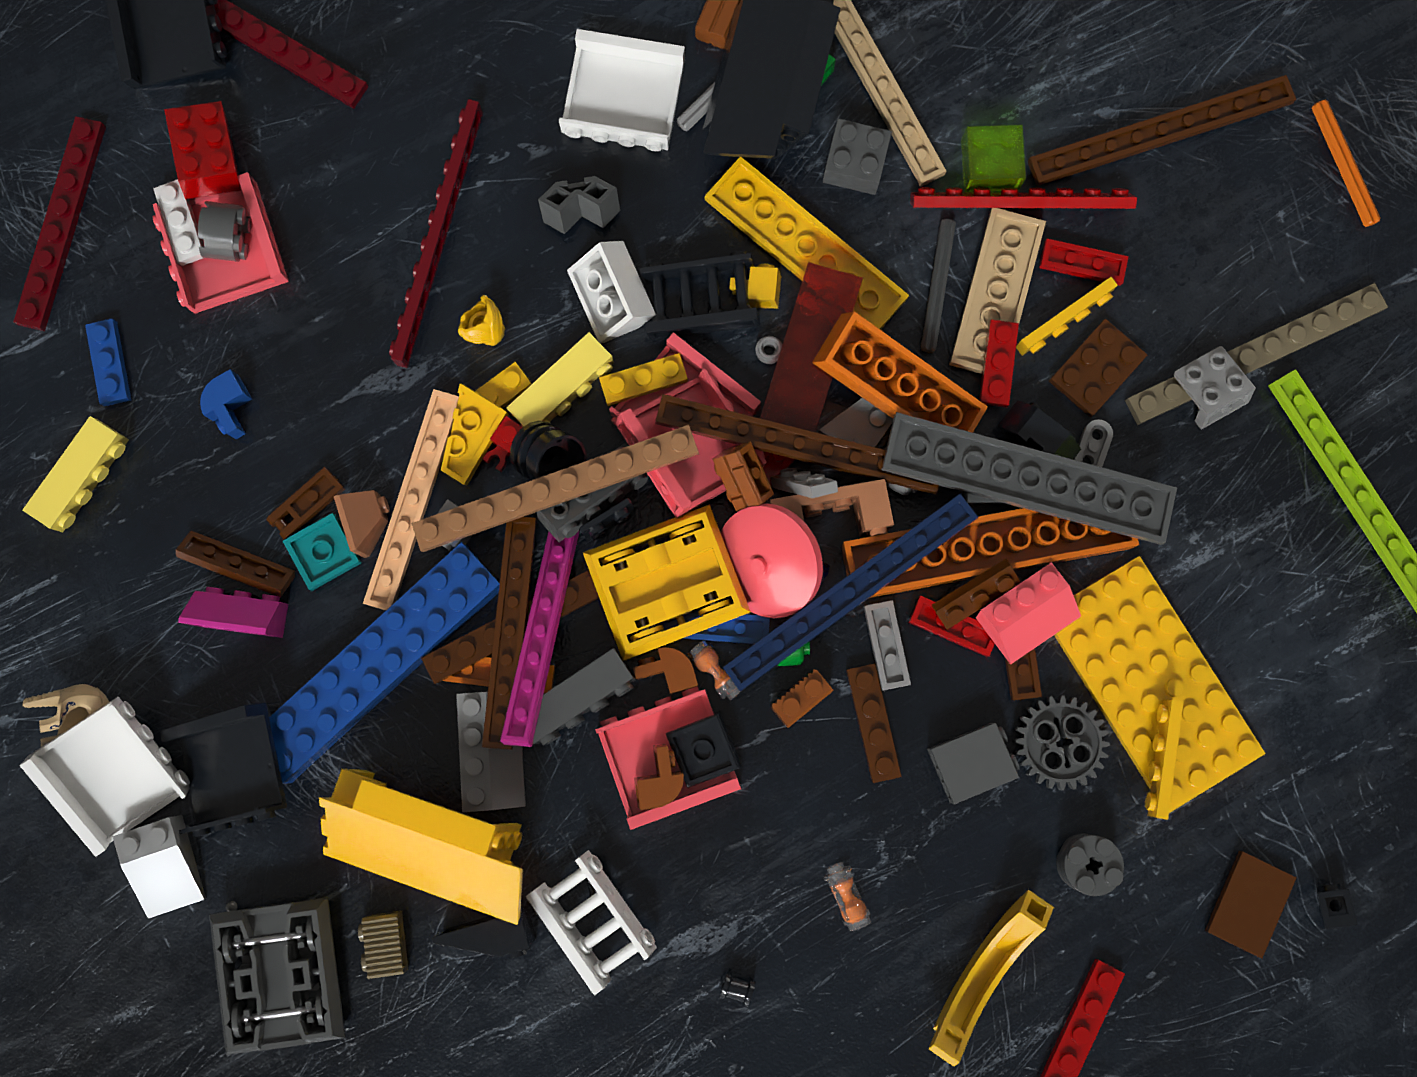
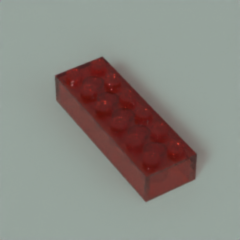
[760,262,863,432]

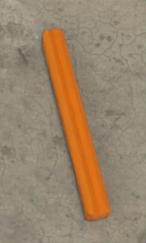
[1312,100,1380,227]

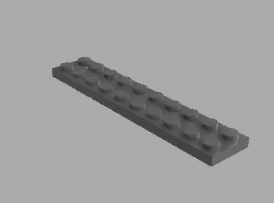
[881,412,1177,545]

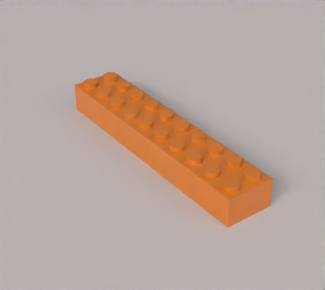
[841,508,1139,598]

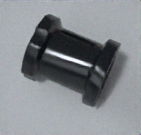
[719,972,755,1007]

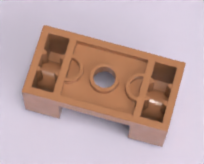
[769,479,894,537]

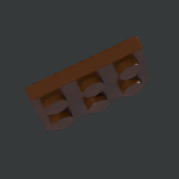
[1049,319,1147,418]

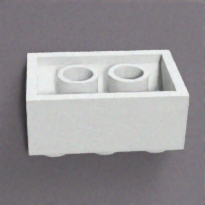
[567,241,656,344]

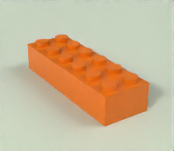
[812,311,988,433]

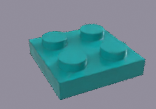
[283,513,362,591]

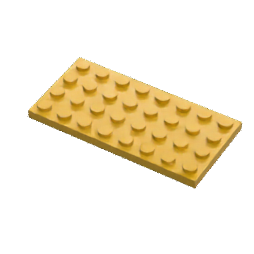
[1054,556,1266,813]

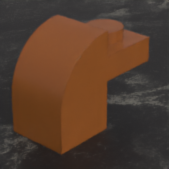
[633,648,698,694]
[634,744,684,810]

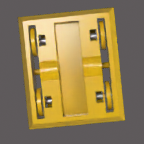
[583,505,751,661]

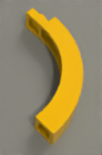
[928,890,1054,1066]

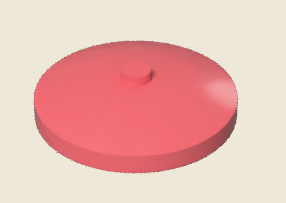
[721,503,823,618]

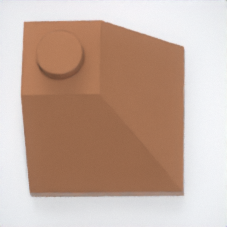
[334,490,390,558]

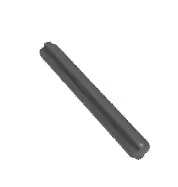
[921,219,956,353]

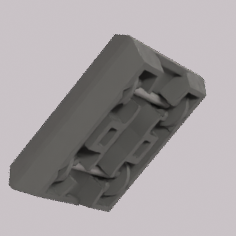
[209,897,346,1055]

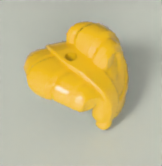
[458,295,505,346]

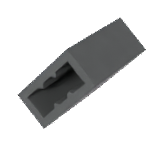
[927,723,1020,804]

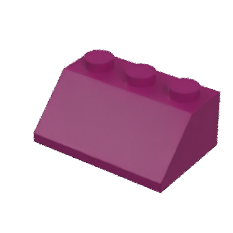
[178,587,289,638]

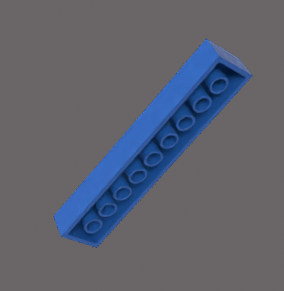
[269,542,500,784]

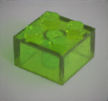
[961,125,1026,192]

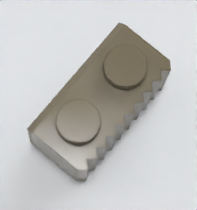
[358,911,408,979]

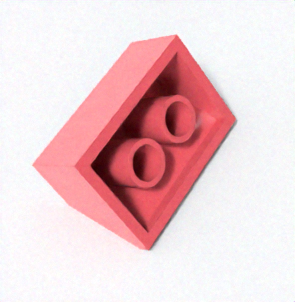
[976,562,1081,665]

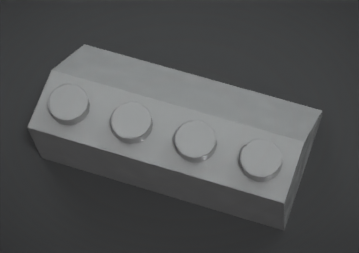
[457,692,526,812]

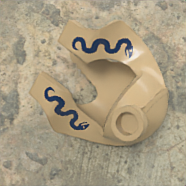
[23,684,109,747]

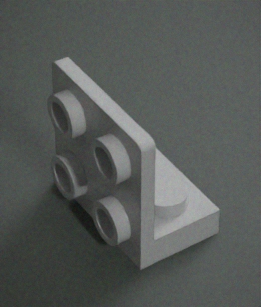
[1174,346,1256,430]

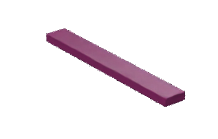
[500,531,579,747]

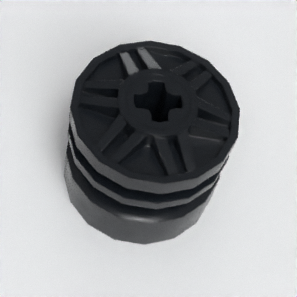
[510,421,587,481]

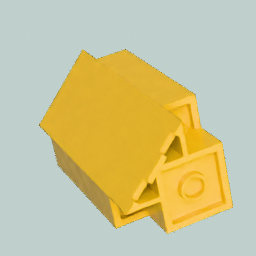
[319,769,522,925]

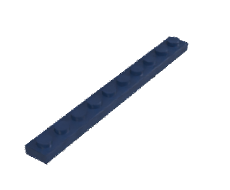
[723,494,978,691]

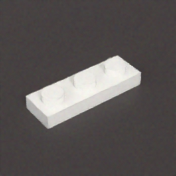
[153,179,204,266]

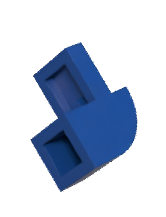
[200,369,252,439]

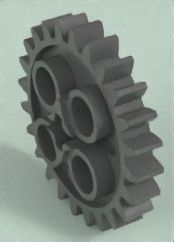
[1013,695,1110,790]

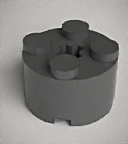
[198,201,251,262]
[1056,833,1124,896]

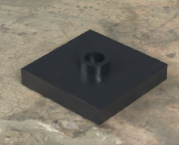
[666,712,742,788]

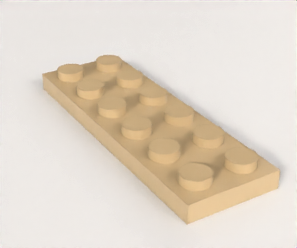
[949,208,1046,374]

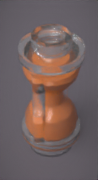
[687,640,741,701]
[823,862,871,931]

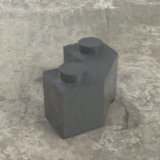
[538,176,620,234]

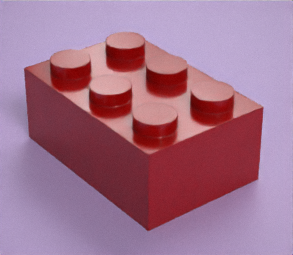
[164,101,242,199]

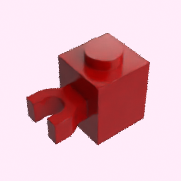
[483,416,523,473]

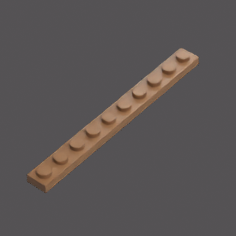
[411,425,699,552]

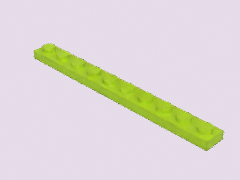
[1268,369,1417,613]

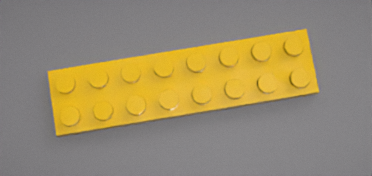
[705,157,909,330]

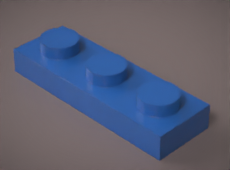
[85,319,131,406]

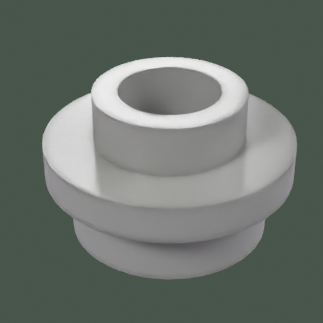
[755,336,783,364]

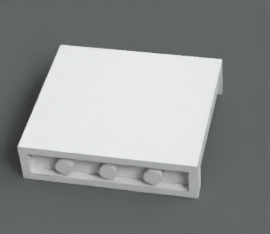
[559,29,685,151]
[20,697,190,857]

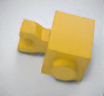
[729,264,781,309]

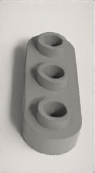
[1074,420,1113,467]

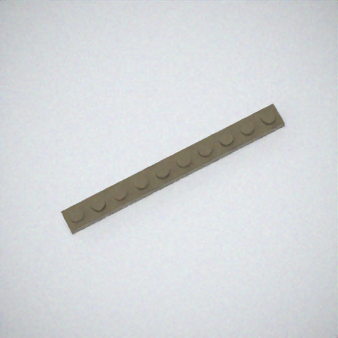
[1125,283,1388,425]

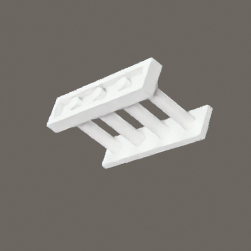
[526,850,657,995]

